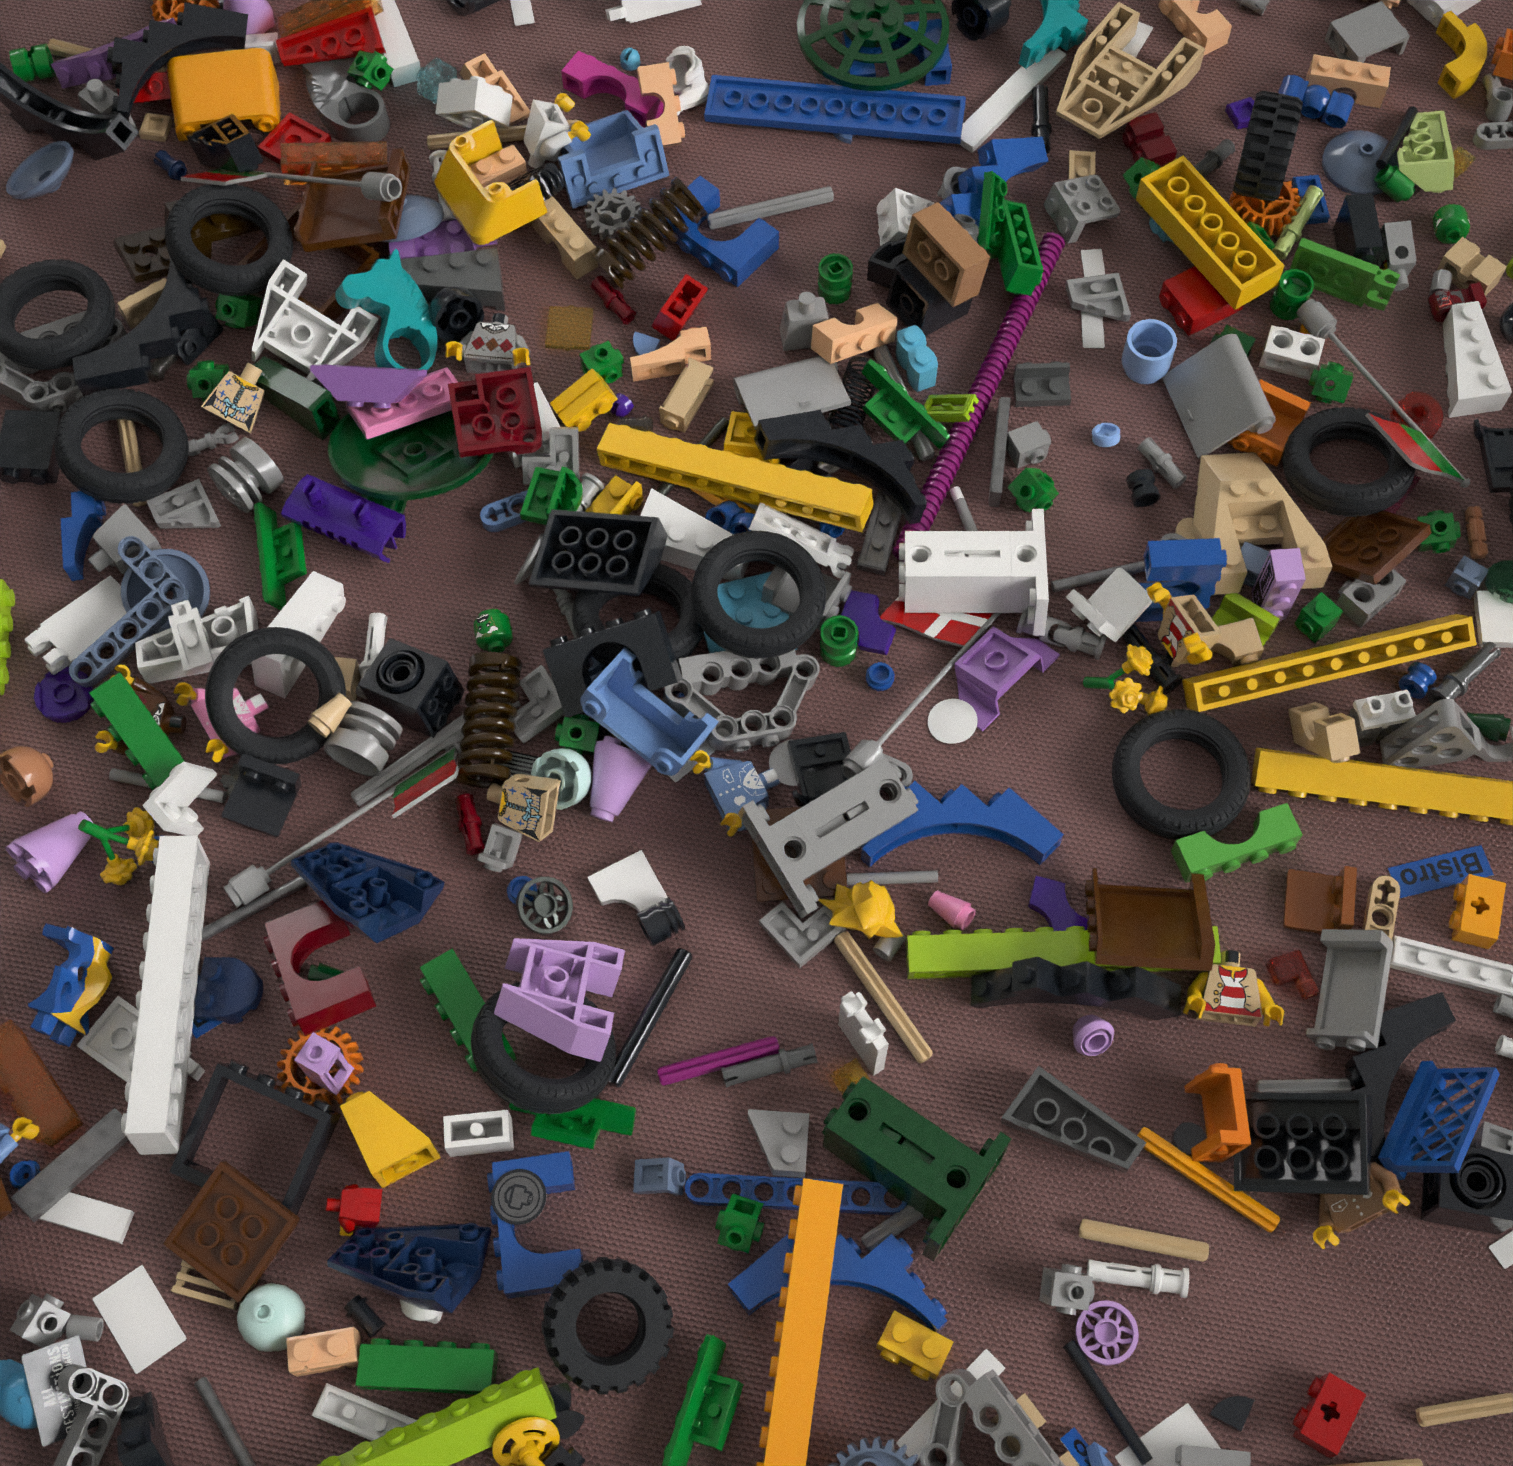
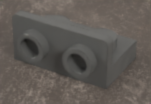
[1012,361,1071,407]

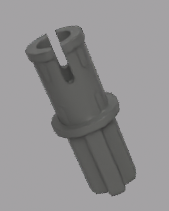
[1194,139,1235,178]

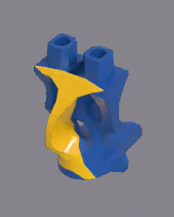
[28,923,114,1047]

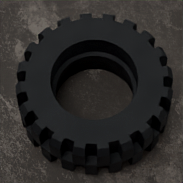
[1233,91,1303,202]
[541,1257,674,1395]

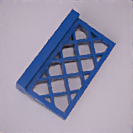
[1378,1061,1500,1180]

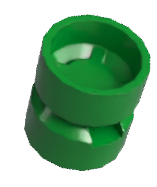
[9,43,56,82]
[818,253,853,304]
[1269,269,1314,320]
[819,615,858,667]

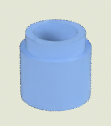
[1121,319,1177,384]

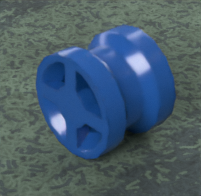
[1398,662,1437,699]

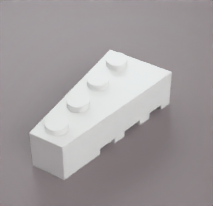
[1443,301,1512,418]
[640,488,749,581]
[135,596,259,683]

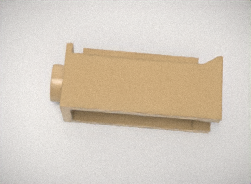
[659,358,714,433]

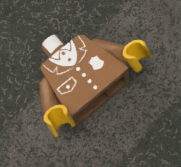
[1313,1162,1410,1249]

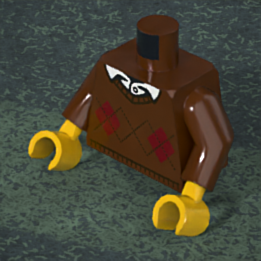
[95,664,187,756]

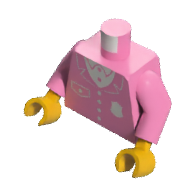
[173,682,269,763]

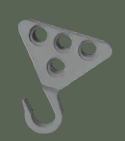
[1380,699,1513,768]

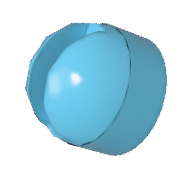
[620,47,641,71]

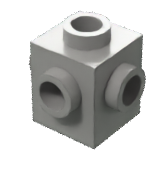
[1039,1264,1094,1315]
[10,1293,71,1348]

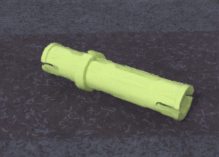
[1271,185,1324,260]

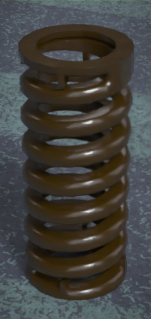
[590,176,708,290]
[456,652,522,789]

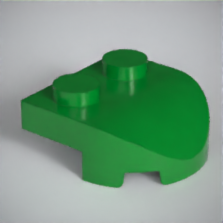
[520,466,583,525]

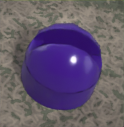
[610,393,634,418]

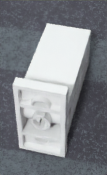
[899,509,1049,636]

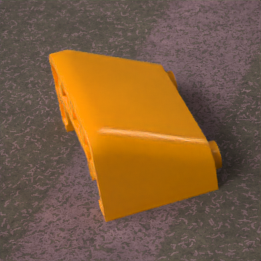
[167,48,281,141]

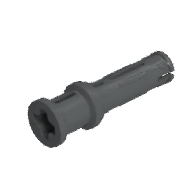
[1427,642,1501,704]

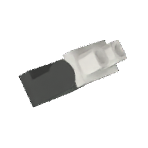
[1349,690,1416,747]

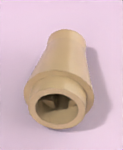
[308,693,352,738]

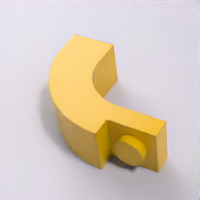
[1436,11,1487,99]

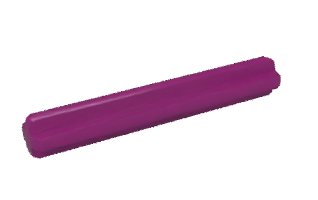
[657,1036,780,1086]

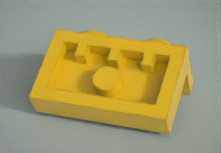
[585,475,643,515]
[876,1310,954,1381]

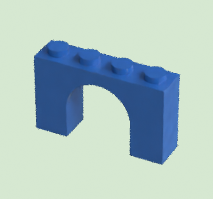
[842,19,952,86]
[659,176,779,288]
[1135,538,1227,622]
[487,1151,583,1299]

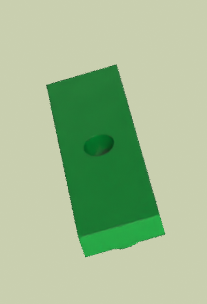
[978,171,1008,259]

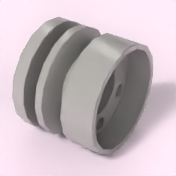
[207,437,284,513]
[323,701,403,777]

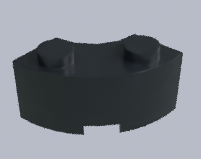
[867,235,909,288]

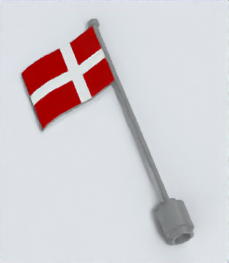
[841,597,1001,779]

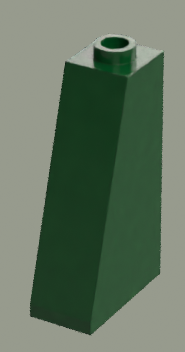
[253,356,341,441]

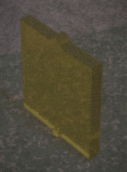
[545,305,594,352]

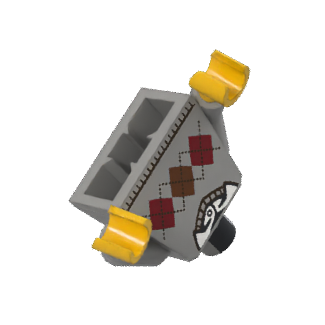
[445,313,530,374]

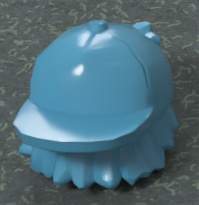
[0,1359,38,1429]

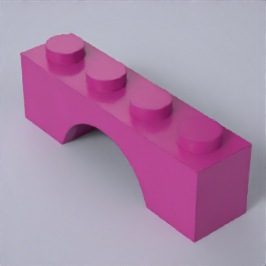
[561,50,664,128]

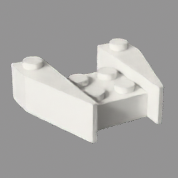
[251,259,379,385]

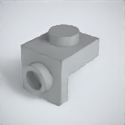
[477,823,523,872]

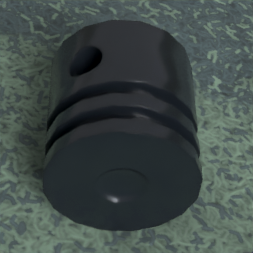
[636,897,685,946]

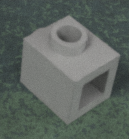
[1006,421,1051,469]

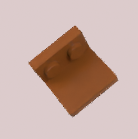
[1283,866,1357,934]

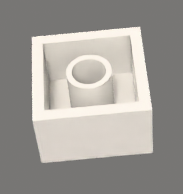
[436,76,513,130]

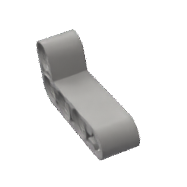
[53,1364,129,1466]

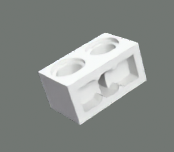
[1258,325,1325,380]

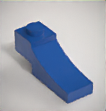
[61,491,106,581]

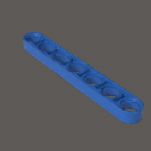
[685,1173,907,1215]

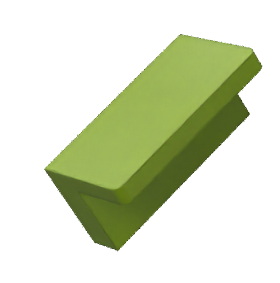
[1212,593,1280,646]

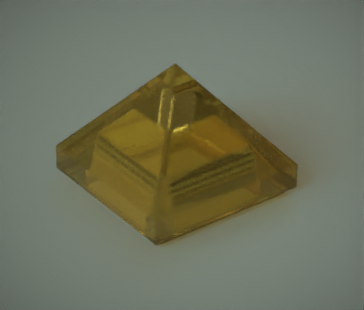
[1453,146,1476,178]
[830,1058,872,1095]

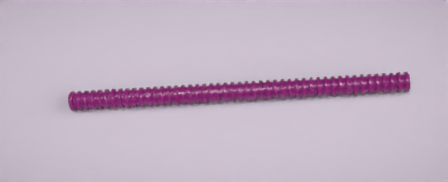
[892,232,1065,561]

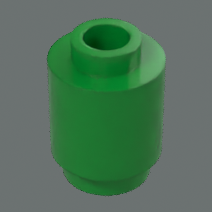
[1374,164,1415,203]

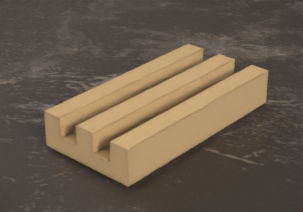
[171,1260,238,1310]

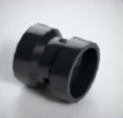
[1126,469,1161,507]

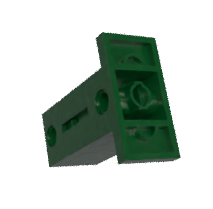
[822,1076,1011,1262]

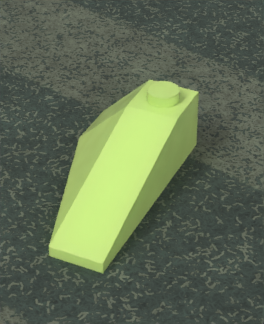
[1397,111,1455,193]

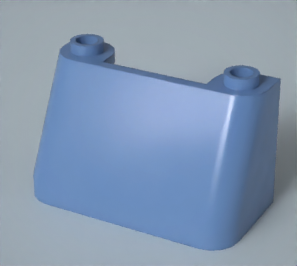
[580,647,719,776]

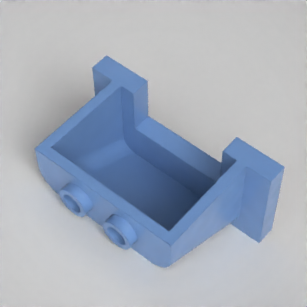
[557,110,670,209]

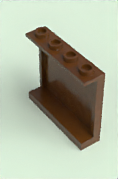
[294,148,411,252]
[1085,868,1215,971]

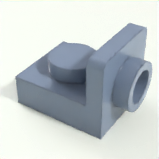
[1445,556,1489,600]
[633,1157,686,1196]

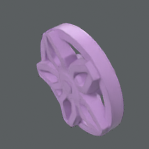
[1075,1300,1139,1366]

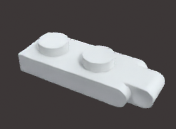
[168,600,214,676]

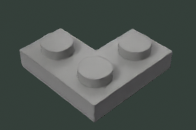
[522,427,580,484]
[508,665,564,743]
[759,901,846,969]

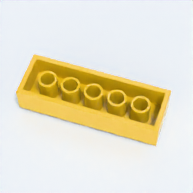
[1136,155,1285,310]

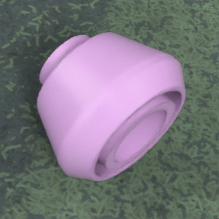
[1073,1015,1114,1056]

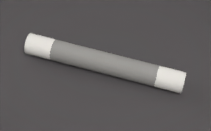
[949,486,978,531]

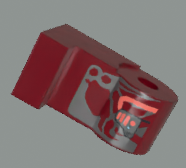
[1428,282,1487,322]

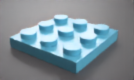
[703,571,798,653]

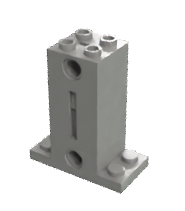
[738,757,918,918]

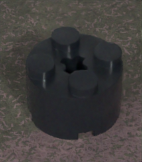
[951,0,1011,41]

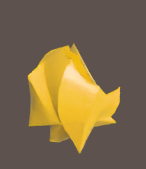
[818,880,903,939]

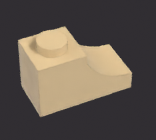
[1210,618,1264,666]

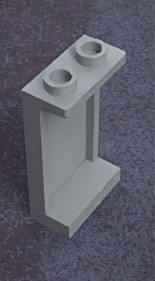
[1306,929,1393,1051]

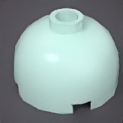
[531,748,592,810]
[237,1283,306,1352]

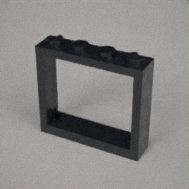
[169,1060,341,1215]

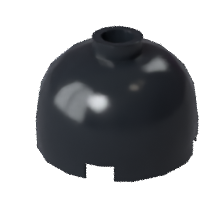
[429,286,485,342]

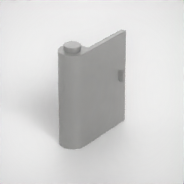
[1162,334,1276,459]
[733,356,851,430]

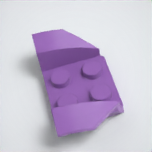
[389,219,497,259]
[954,626,1060,731]

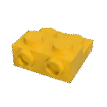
[724,411,780,464]

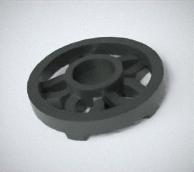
[516,876,573,935]

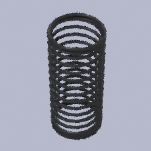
[827,356,877,430]

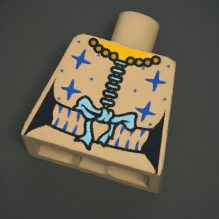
[201,362,265,433]
[487,774,561,842]

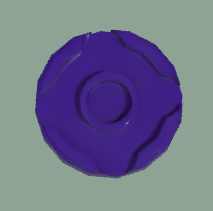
[34,667,94,723]

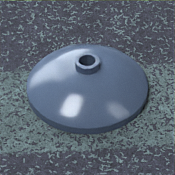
[1322,130,1399,195]
[6,141,74,200]
[383,194,444,242]
[121,549,210,634]

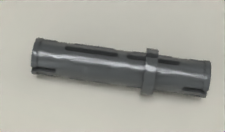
[721,1043,818,1088]

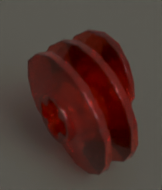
[1389,392,1444,439]

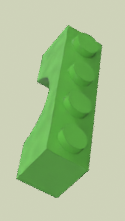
[1171,803,1303,883]

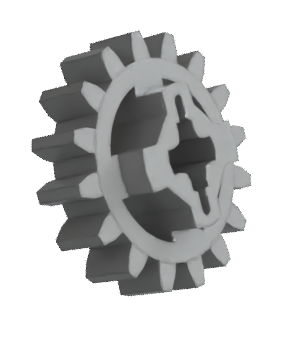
[584,188,641,241]

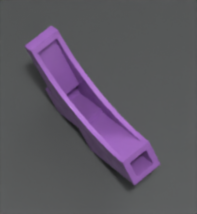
[51,18,177,89]

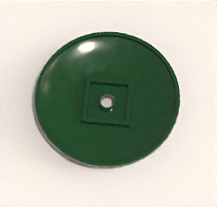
[328,410,494,500]

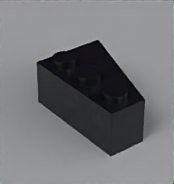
[186,114,264,173]

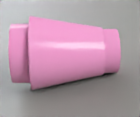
[928,890,976,931]

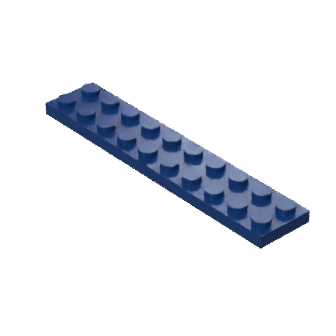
[704,75,966,144]

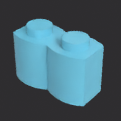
[895,325,938,392]

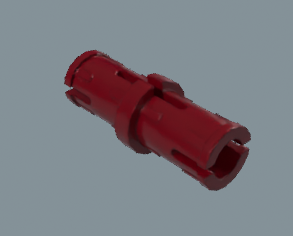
[590,276,636,325]
[454,793,485,855]

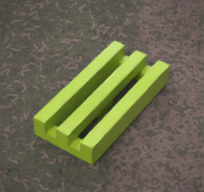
[924,394,979,422]

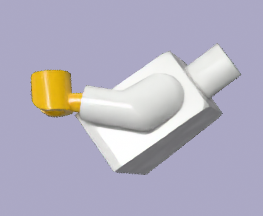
[524,93,591,168]

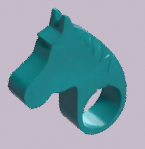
[335,249,437,370]

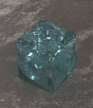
[416,57,457,104]

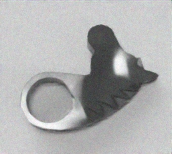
[300,57,390,146]

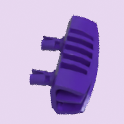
[281,474,406,563]

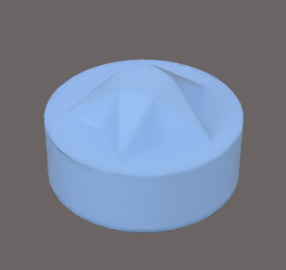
[1092,423,1120,447]

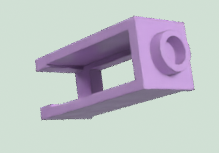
[294,1032,354,1096]

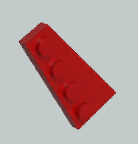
[275,7,386,66]

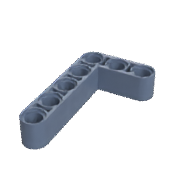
[69,536,189,688]

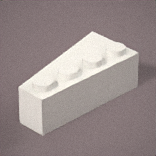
[251,571,346,699]

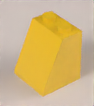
[340,1091,441,1188]

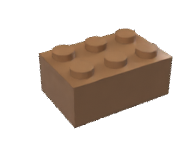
[902,202,990,307]

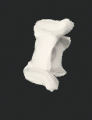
[666,46,709,116]

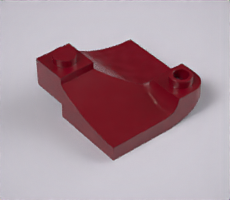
[448,367,543,458]

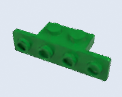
[862,359,950,449]
[254,502,307,610]
[509,1098,636,1149]
[662,1334,744,1466]

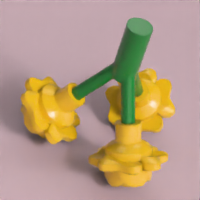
[1083,644,1168,716]
[78,807,159,886]

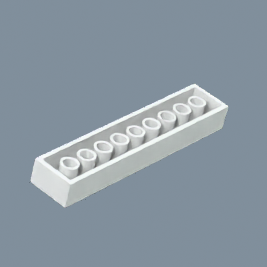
[121,835,210,1155]

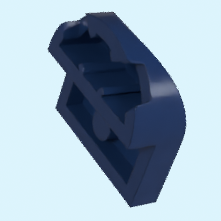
[194,957,263,1024]

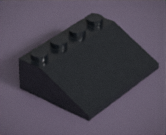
[529,509,668,596]
[1234,1092,1373,1195]

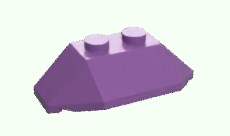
[310,364,427,408]

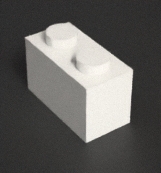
[443,1110,514,1157]

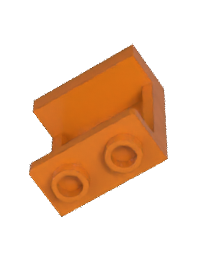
[1227,379,1311,467]
[1184,1063,1251,1163]

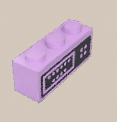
[1251,548,1306,622]

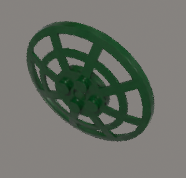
[797,0,949,91]

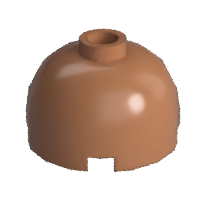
[0,746,53,807]

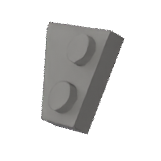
[1065,273,1131,322]
[146,479,221,529]
[748,1109,809,1178]

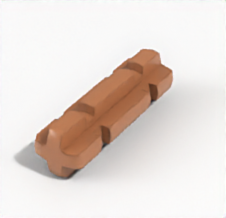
[1465,506,1488,559]

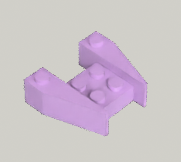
[494,938,625,1062]

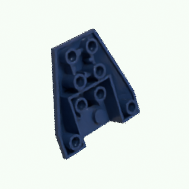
[291,842,445,943]
[327,1223,491,1313]

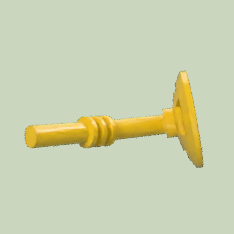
[492,1417,560,1466]

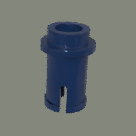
[154,150,187,180]

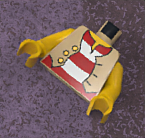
[1146,581,1222,667]
[1183,950,1284,1027]

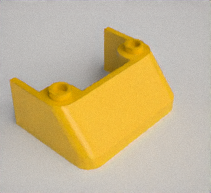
[434,120,548,245]

